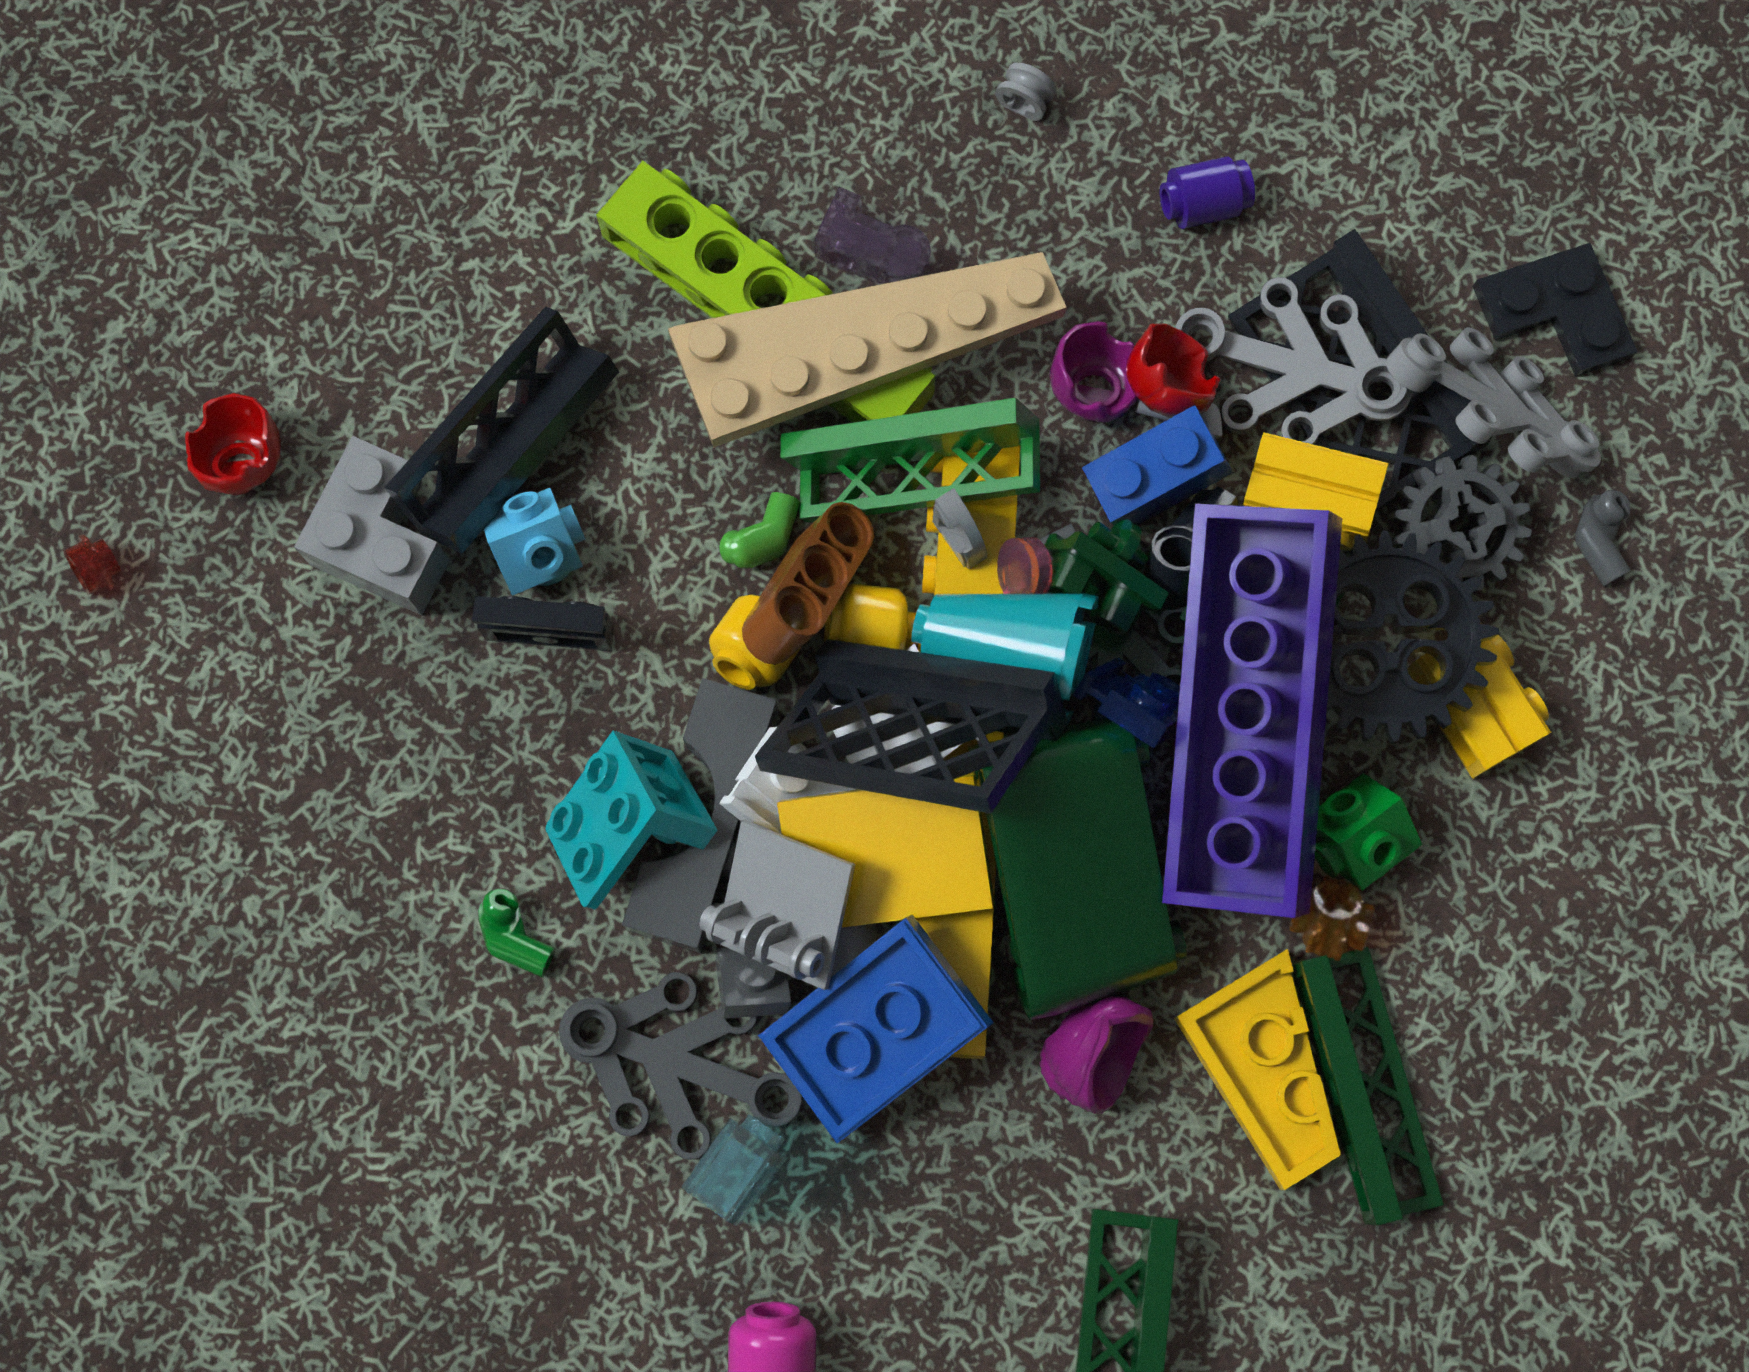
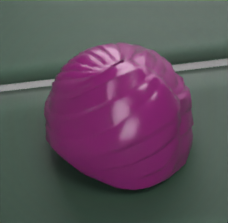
[1039,995,1153,1114]

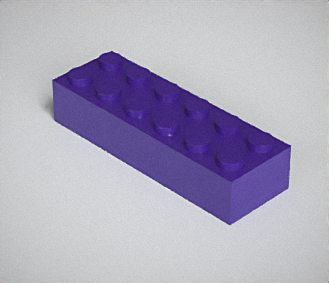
[1162,504,1343,918]

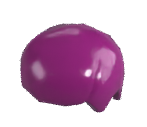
[1049,321,1138,423]

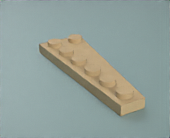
[668,252,1067,448]

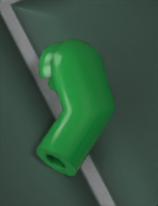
[478,888,556,978]

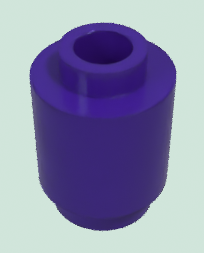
[1159,156,1255,229]

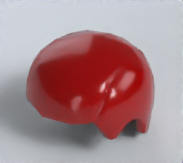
[1126,323,1220,418]
[185,393,281,496]

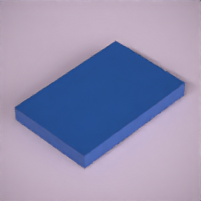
[758,915,994,1143]

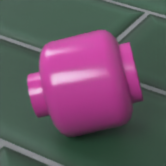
[728,1301,817,1372]

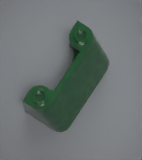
[968,715,1187,1020]

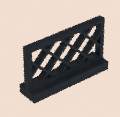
[1228,229,1492,511]
[755,639,1068,814]

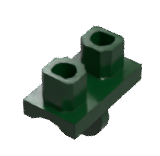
[1042,519,1169,634]

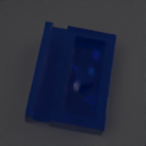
[1073,658,1180,748]

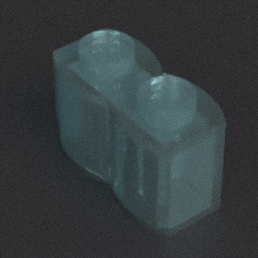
[682,1114,788,1226]

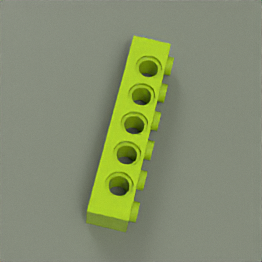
[596,161,935,423]

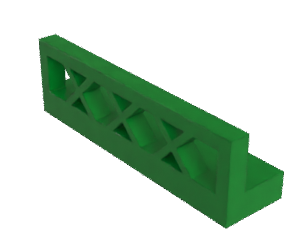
[780,398,1040,522]

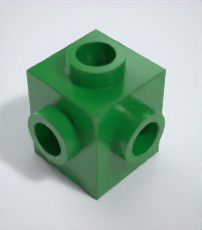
[1314,773,1423,891]

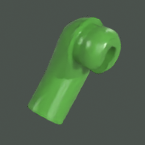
[719,492,800,569]

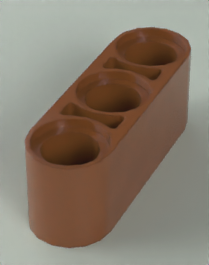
[742,502,874,665]

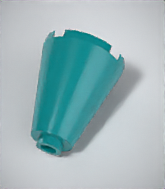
[911,594,1098,724]

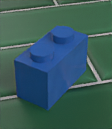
[1082,405,1233,526]

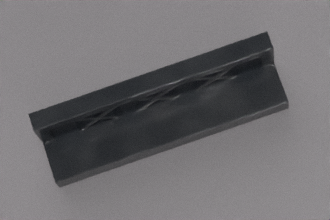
[384,306,619,554]

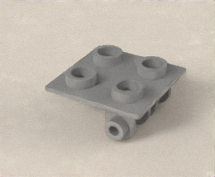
[699,820,855,990]

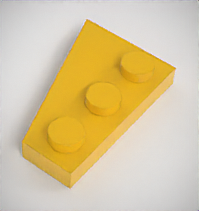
[1174,949,1341,1190]

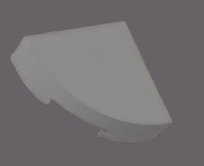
[932,488,987,569]

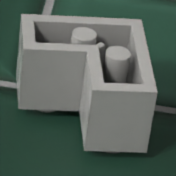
[294,436,450,615]

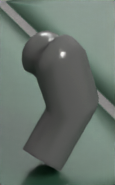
[1575,490,1631,587]

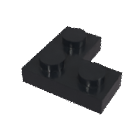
[1472,243,1638,377]

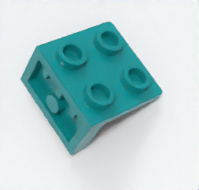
[545,730,718,910]

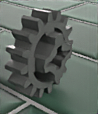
[1388,455,1532,591]

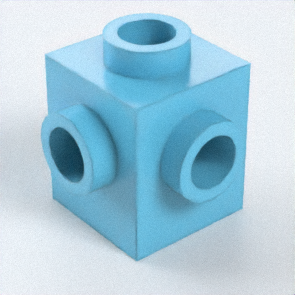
[484,488,586,595]

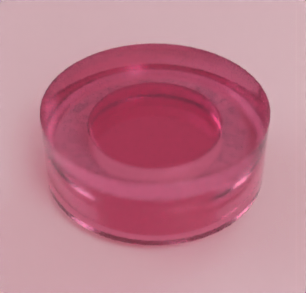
[997,537,1052,594]

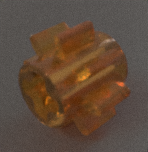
[1289,877,1375,961]

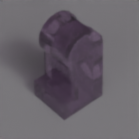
[814,186,931,285]

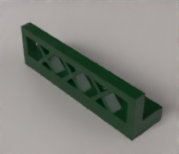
[1292,947,1444,1226]
[1075,1208,1178,1372]

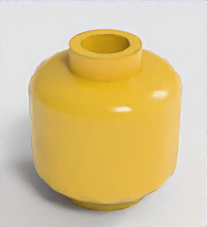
[824,584,917,650]
[709,594,801,690]

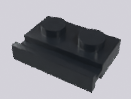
[472,596,614,651]

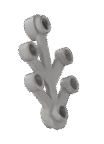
[1175,277,1413,445]
[1386,327,1601,478]

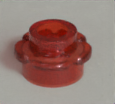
[63,534,121,595]

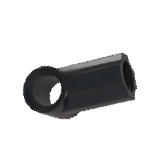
[1143,486,1239,609]

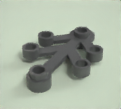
[559,972,802,1160]

